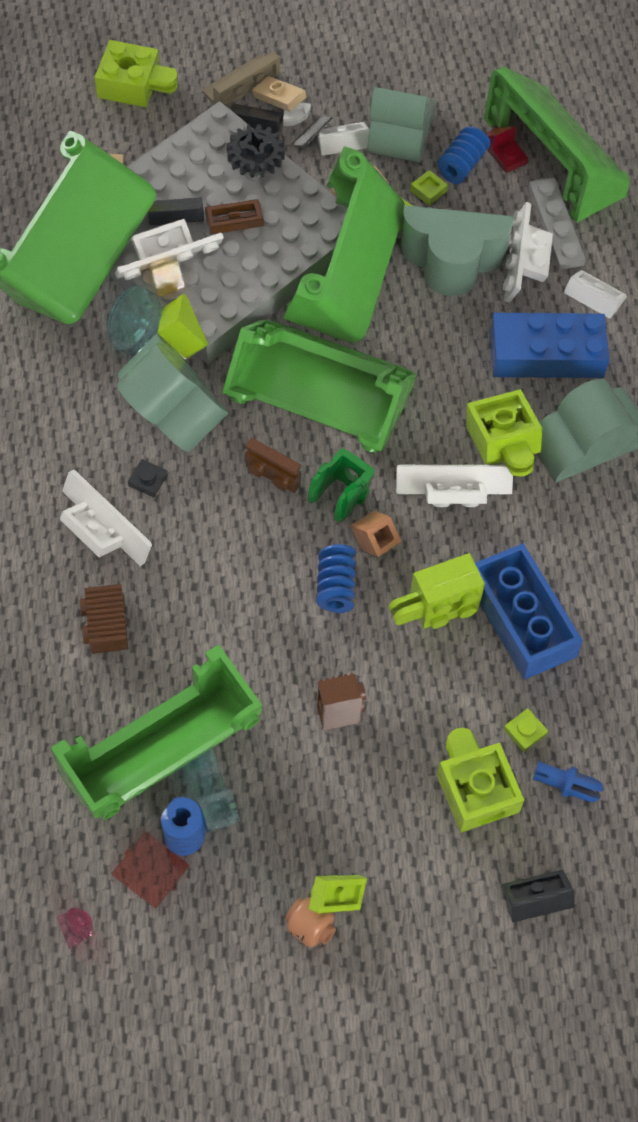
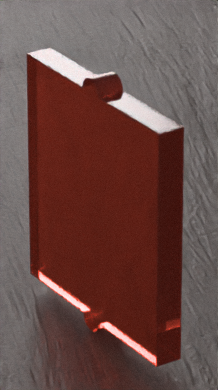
[111,832,190,908]

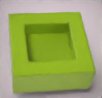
[410,170,448,206]
[503,708,548,753]

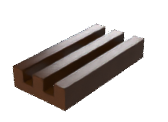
[205,199,264,235]

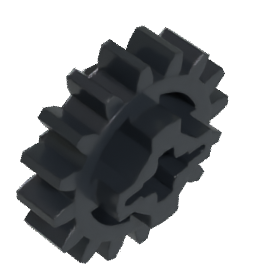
[227,124,285,178]

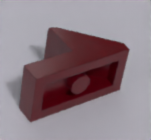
[485,126,529,173]

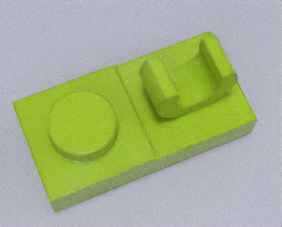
[308,875,367,913]

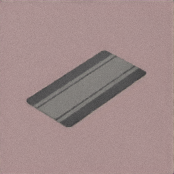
[291,117,334,146]

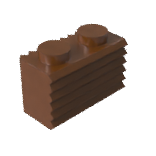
[80,584,129,654]
[317,672,366,731]

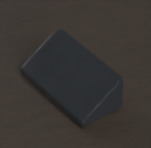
[229,103,283,134]
[148,197,204,225]
[501,870,575,922]

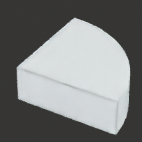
[283,103,311,126]

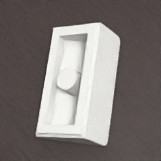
[316,122,370,156]
[564,270,627,318]

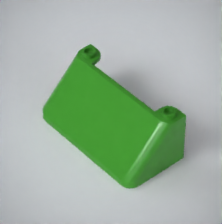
[484,66,630,223]
[0,131,156,324]
[283,146,405,343]
[222,319,417,453]
[51,644,262,820]

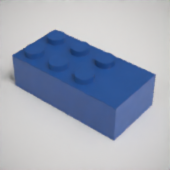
[490,313,610,378]
[475,543,583,680]

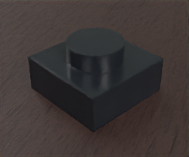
[128,459,168,498]

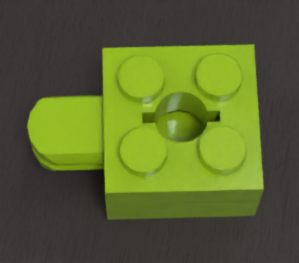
[95,40,178,108]
[466,389,542,476]
[388,553,485,629]
[437,728,525,833]

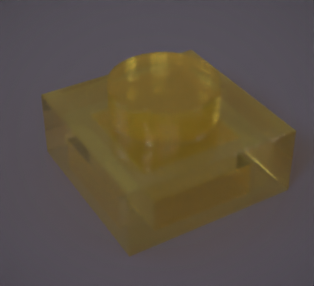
[149,259,185,297]

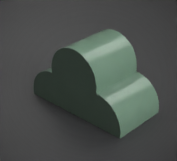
[368,87,437,163]
[400,205,514,296]
[116,333,229,452]
[537,379,638,483]

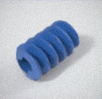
[437,126,490,184]
[316,544,356,613]
[161,797,205,856]

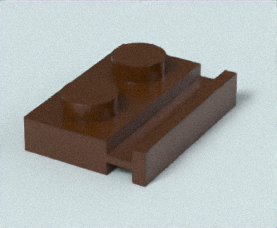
[245,437,301,493]

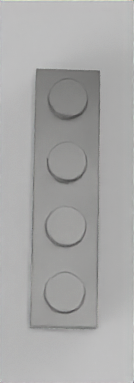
[528,177,586,270]

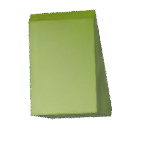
[157,294,209,358]

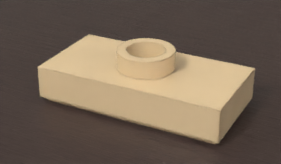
[251,76,307,112]

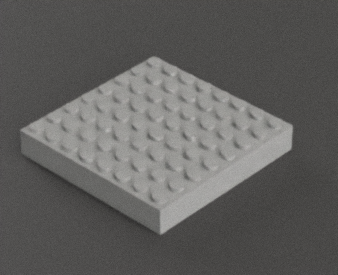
[108,101,348,364]

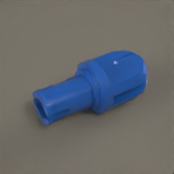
[532,761,604,802]

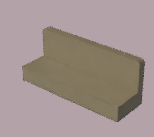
[202,51,280,106]

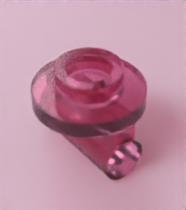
[57,907,93,949]

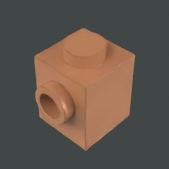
[350,511,402,557]

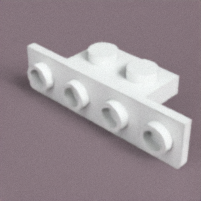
[503,202,553,303]
[115,219,224,280]
[396,465,513,507]
[60,470,152,566]

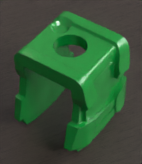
[308,448,374,523]

